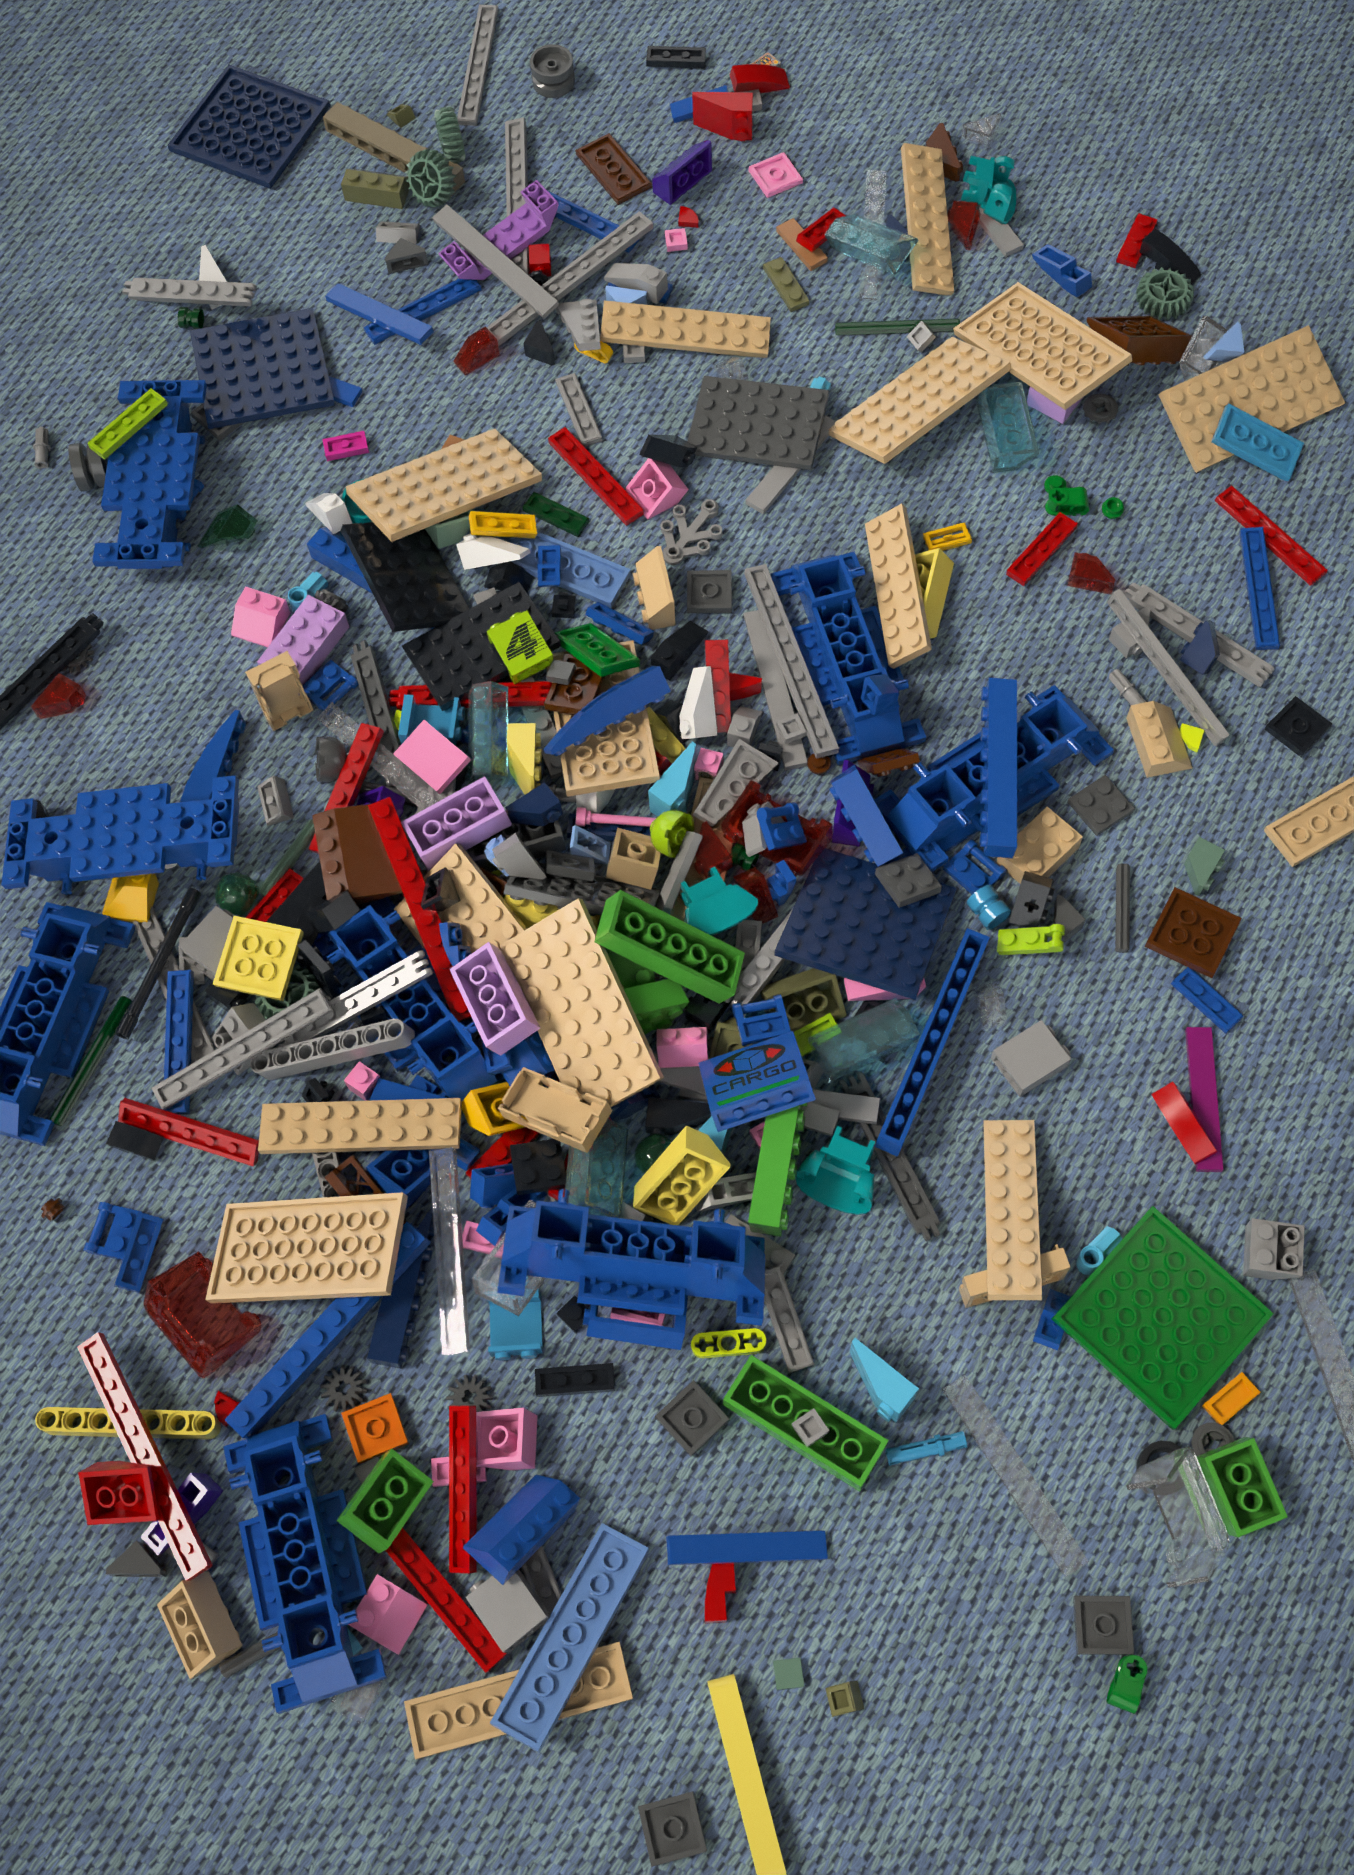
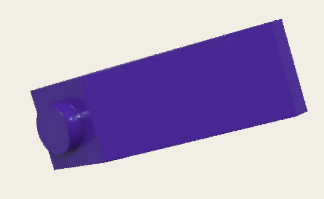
[141,1473,223,1555]

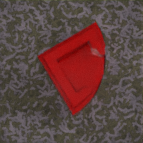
[678,206,699,228]
[214,1391,239,1427]

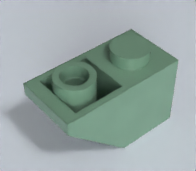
[1184,837,1225,896]

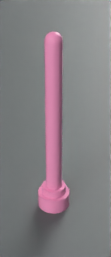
[576,807,656,827]

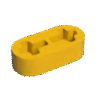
[574,341,613,364]

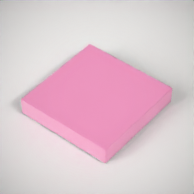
[749,152,803,198]

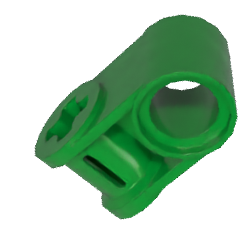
[1045,487,1089,516]
[1106,1655,1147,1714]

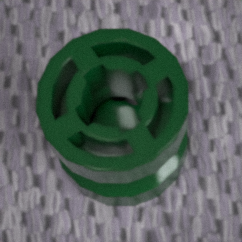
[177,307,205,329]
[728,842,760,873]

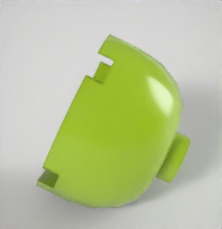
[650,810,694,858]

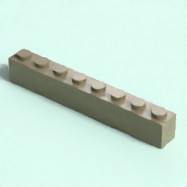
[323,102,465,196]

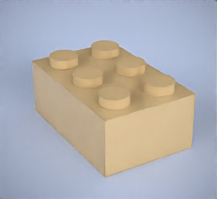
[996,807,1083,884]

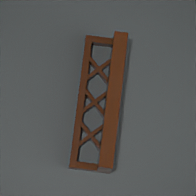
[325,1155,408,1225]

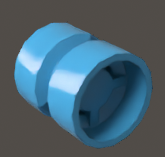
[966,884,1012,930]

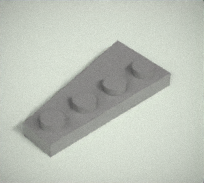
[556,299,601,351]
[693,739,778,827]

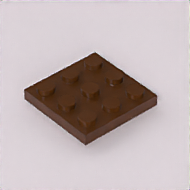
[1145,887,1242,978]

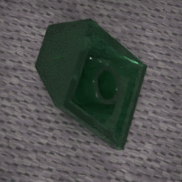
[197,504,258,548]

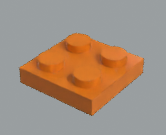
[341,1393,409,1464]

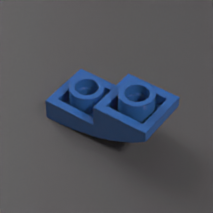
[765,860,796,906]
[439,922,472,966]

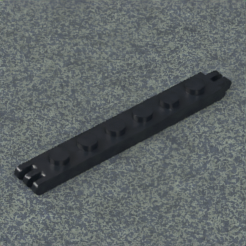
[0,613,104,729]

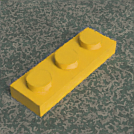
[469,511,537,539]

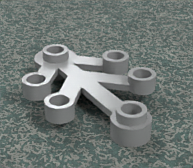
[660,499,722,565]

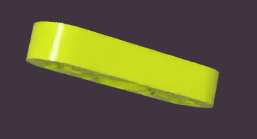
[691,1328,766,1358]

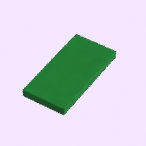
[555,623,640,677]

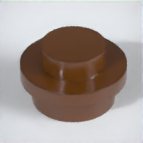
[807,754,831,774]
[41,1198,65,1222]

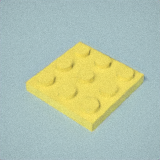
[213,916,304,1001]

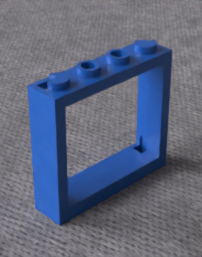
[583,1295,688,1350]

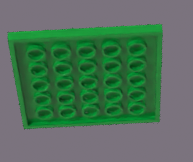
[1051,1206,1274,1430]

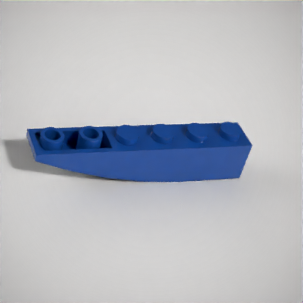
[543,666,671,756]
[180,710,246,802]

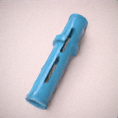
[885,1431,967,1466]

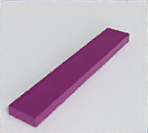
[1185,1027,1223,1172]

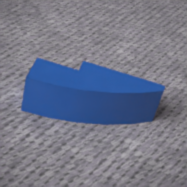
[1032,244,1092,297]
[476,1188,548,1246]

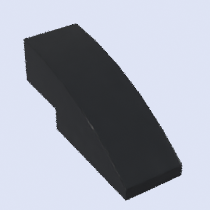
[1140,228,1202,285]

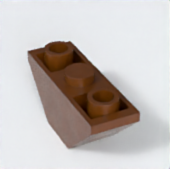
[925,123,963,182]

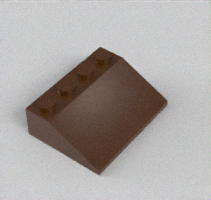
[1087,316,1193,366]
[312,804,403,905]

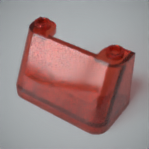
[721,780,833,877]
[144,1251,262,1378]

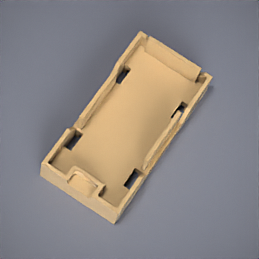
[245,651,314,731]
[498,1067,612,1153]
[959,1244,1070,1308]

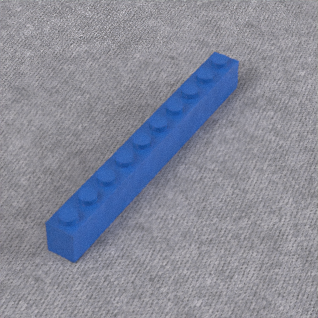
[874,928,990,1157]
[225,1222,431,1438]

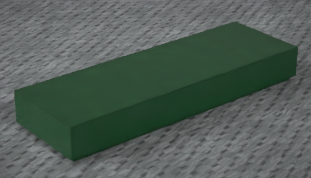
[522,492,590,537]

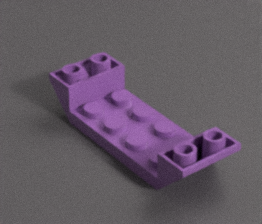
[438,180,559,280]

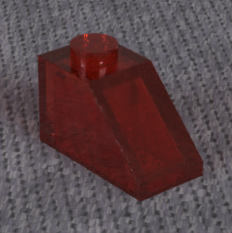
[947,201,981,250]
[453,326,500,376]
[1067,552,1115,595]
[31,673,86,719]
[694,821,732,879]
[733,867,779,924]

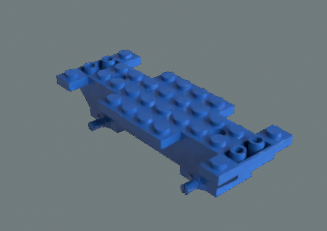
[92,380,207,569]
[770,551,926,766]
[874,685,1114,872]
[1,775,239,895]
[312,897,506,1112]
[0,902,135,1146]
[497,1189,765,1326]
[223,1414,387,1714]

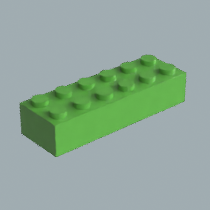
[594,890,745,1004]
[748,1103,808,1237]
[723,1355,889,1492]

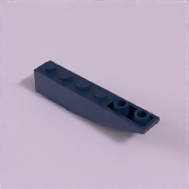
[367,1212,439,1369]

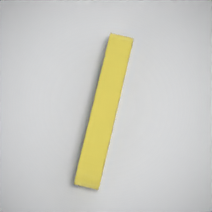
[35,1407,221,1439]
[707,1674,787,1875]

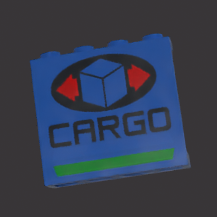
[698,1031,816,1132]

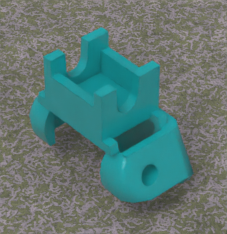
[961,156,1016,224]
[680,866,758,936]
[796,1126,875,1215]

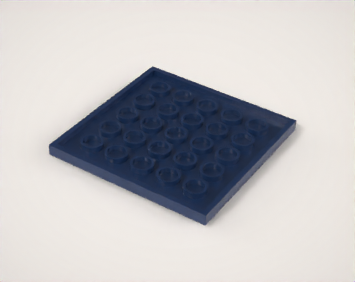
[167,64,330,189]
[189,308,335,429]
[774,847,957,1000]

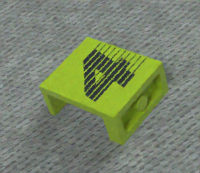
[486,610,554,684]

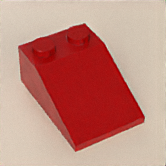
[692,92,753,141]
[78,1460,159,1525]

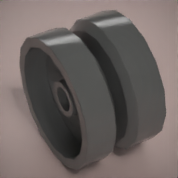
[530,44,575,98]
[68,440,108,492]

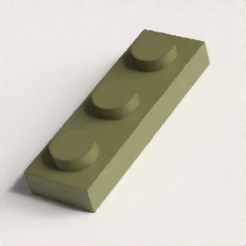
[763,257,809,312]

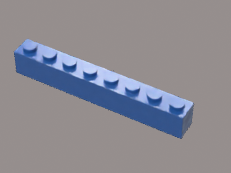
[980,678,1017,858]

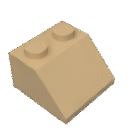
[605,828,661,890]

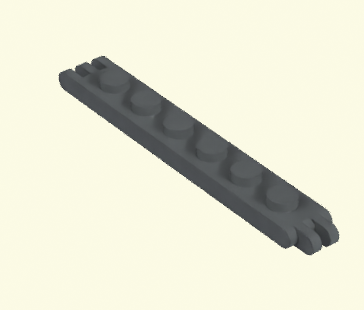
[351,640,410,787]
[838,1071,940,1242]

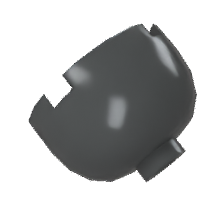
[315,736,348,782]

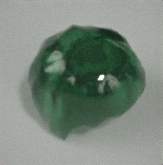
[215,872,259,916]
[634,1134,672,1174]

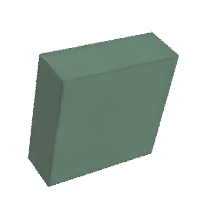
[773,1657,804,1690]

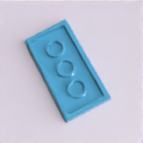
[1211,403,1304,481]

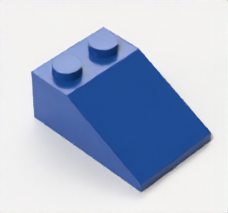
[362,1149,449,1209]

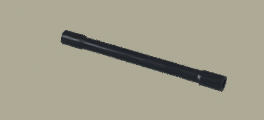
[115,888,202,1040]

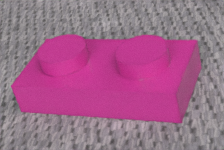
[322,431,369,461]

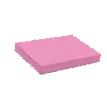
[393,720,471,794]

